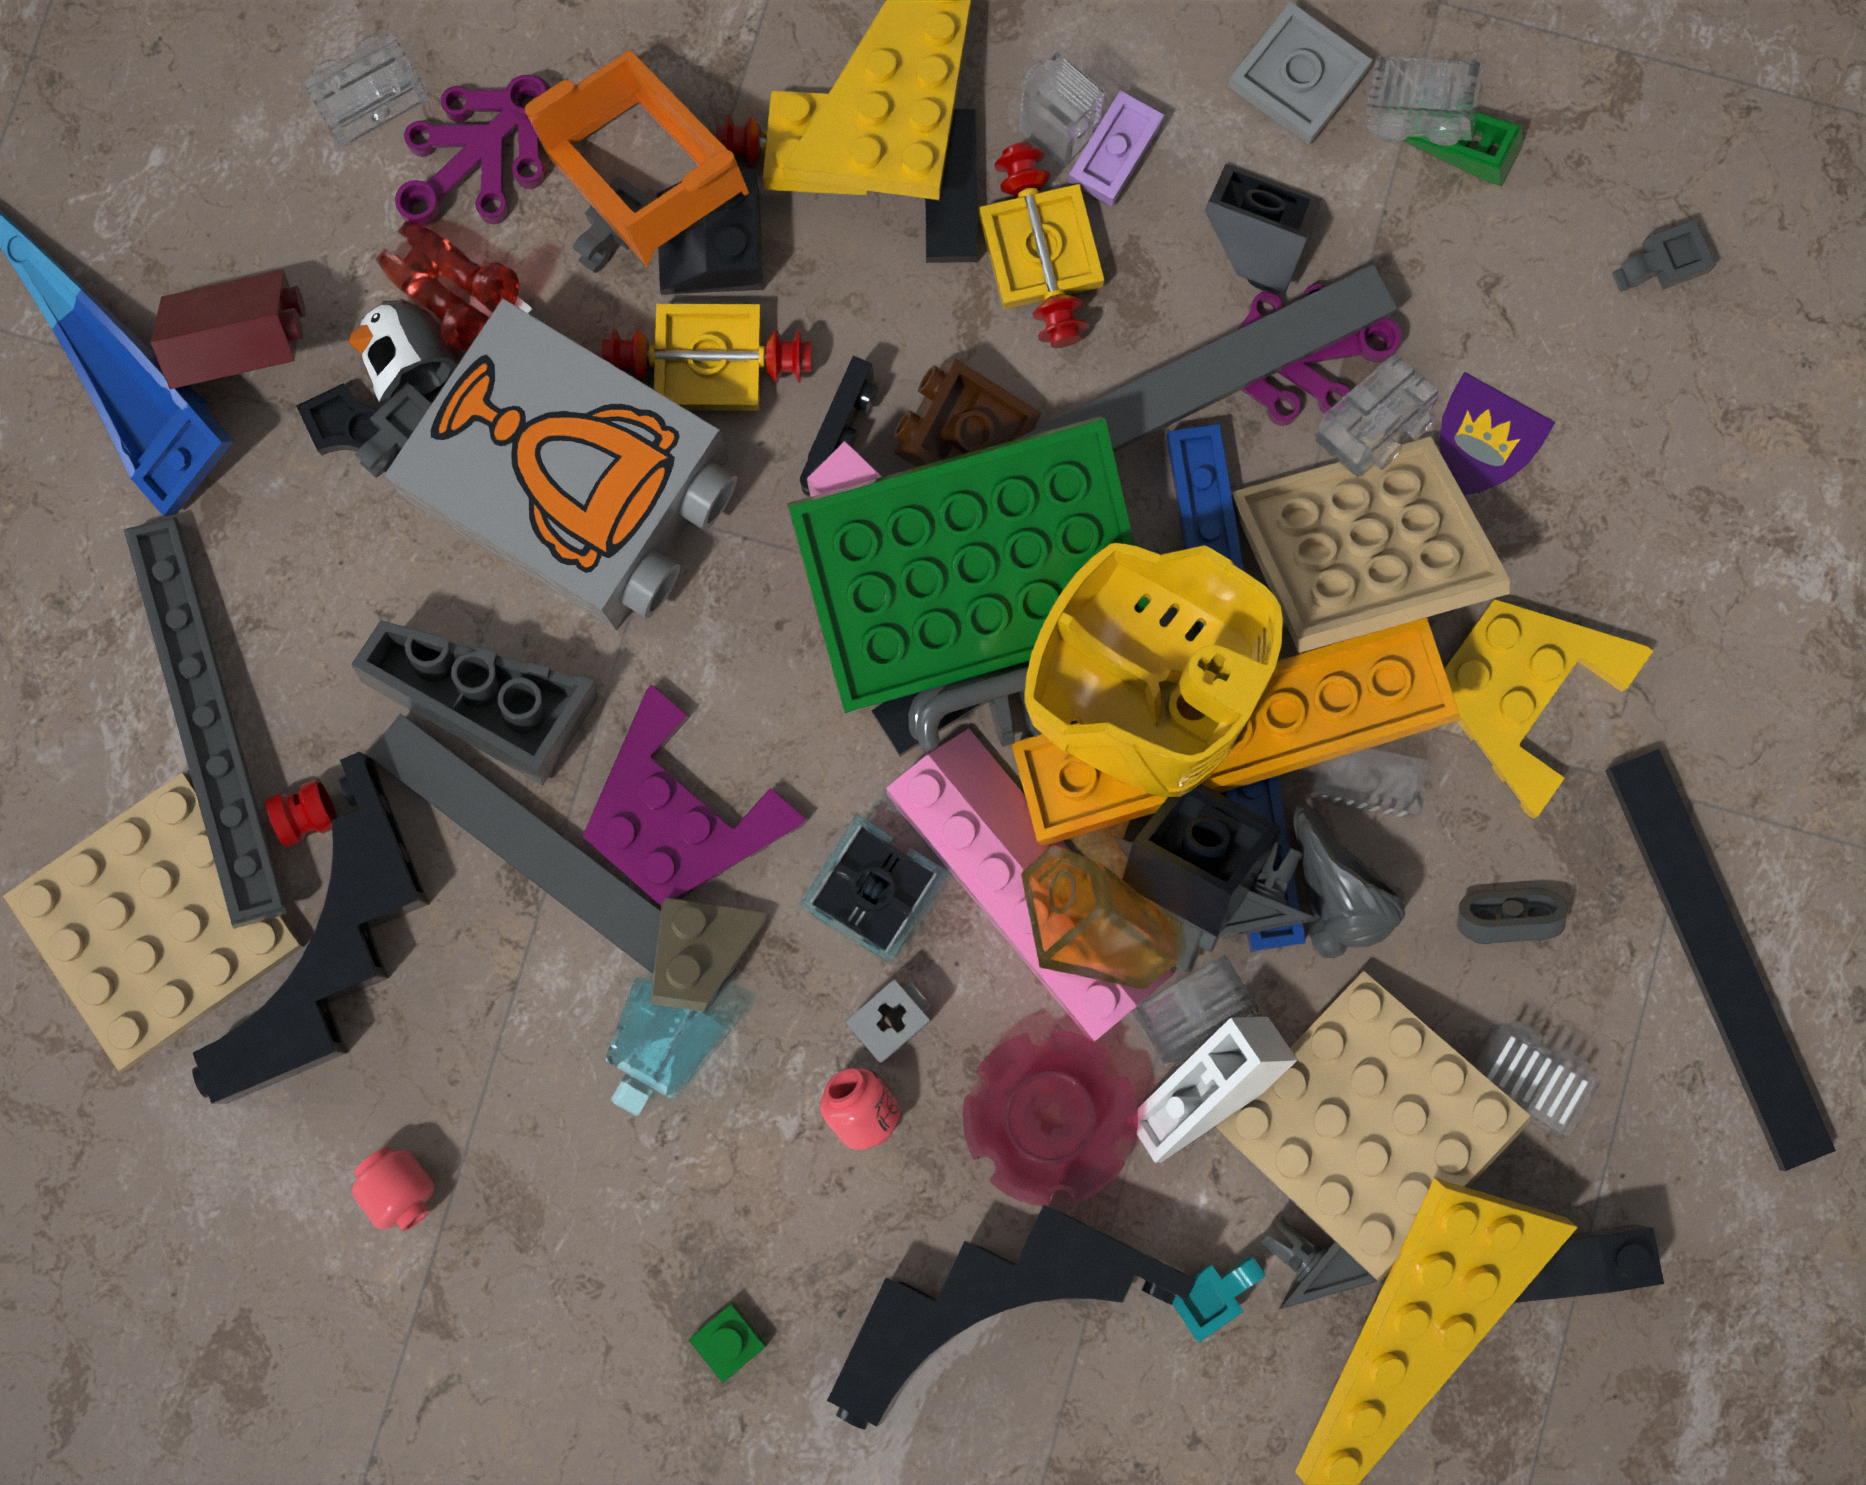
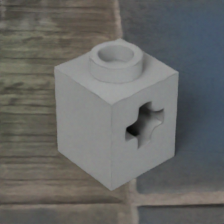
[845,979,931,1064]

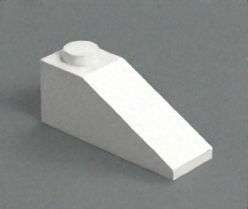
[1128,1017,1298,1163]

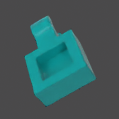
[1172,1254,1266,1343]

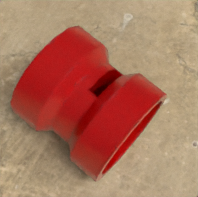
[266,779,337,848]

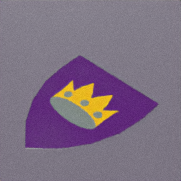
[1439,372,1555,496]

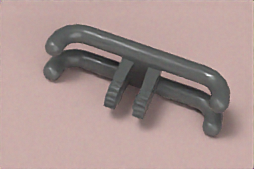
[908,661,1042,751]

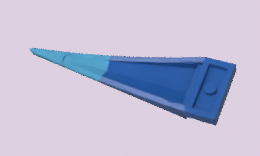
[0,209,234,516]

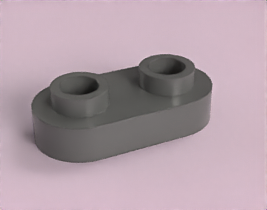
[1457,888,1568,944]

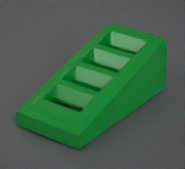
[1405,95,1523,186]

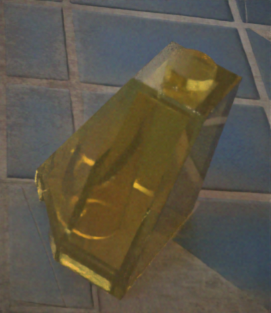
[1021,845,1178,990]

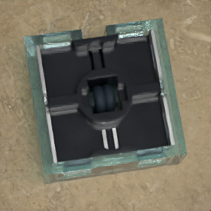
[799,814,948,966]

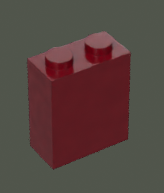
[151,269,306,389]

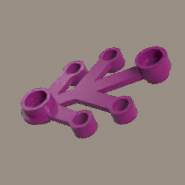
[395,75,550,227]
[1211,284,1401,426]

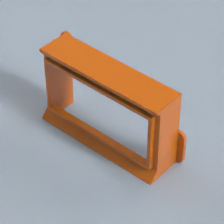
[525,50,749,267]

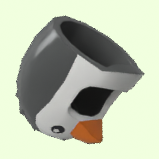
[348,299,457,404]

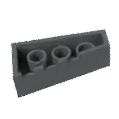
[351,620,599,786]

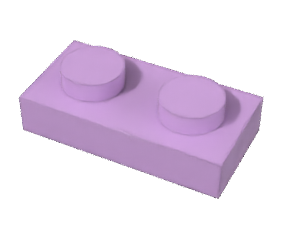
[1068,90,1164,207]

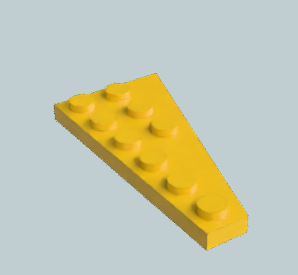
[783,0,972,200]
[1295,1178,1578,1485]

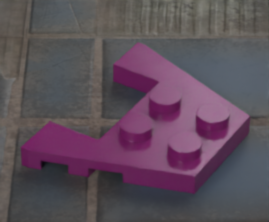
[582,684,807,906]

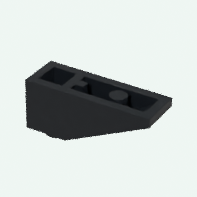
[1514,1224,1664,1303]

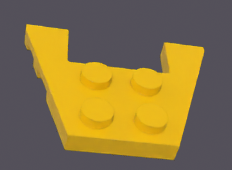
[1444,599,1654,819]

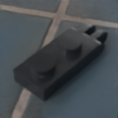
[800,355,878,497]

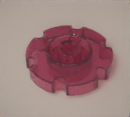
[963,1030,1138,1206]

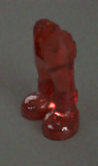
[376,221,519,351]

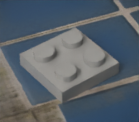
[1227,1,1373,145]

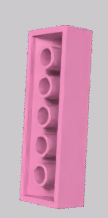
[886,728,1174,1043]

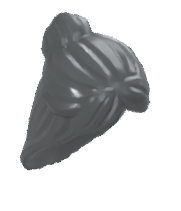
[1293,802,1405,959]

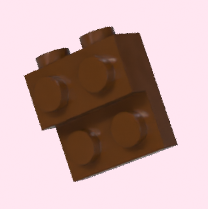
[894,359,1042,467]

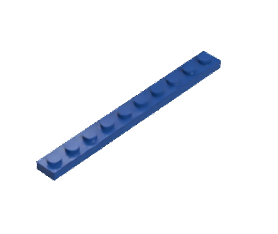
[1166,424,1306,952]

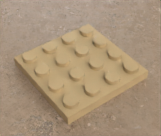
[1231,436,1510,653]
[3,772,304,1072]
[1215,971,1532,1283]

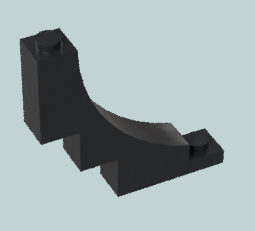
[192,752,429,1104]
[827,1205,1196,1430]

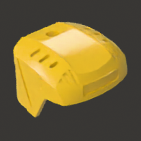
[1024,543,1283,797]

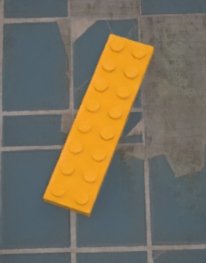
[1011,617,1460,846]

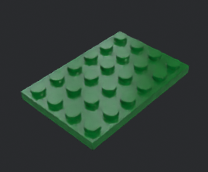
[787,416,1148,713]

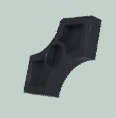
[296,383,401,473]

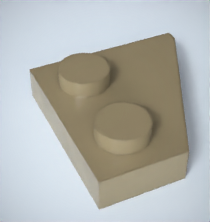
[650,898,766,1012]

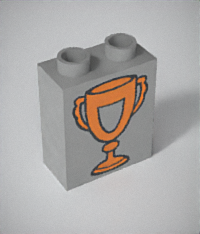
[384,299,738,631]

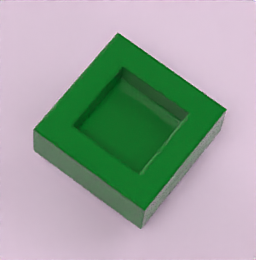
[688,1302,767,1383]

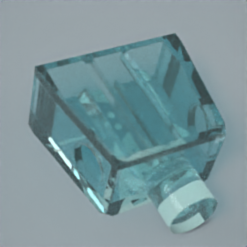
[605,977,731,1116]

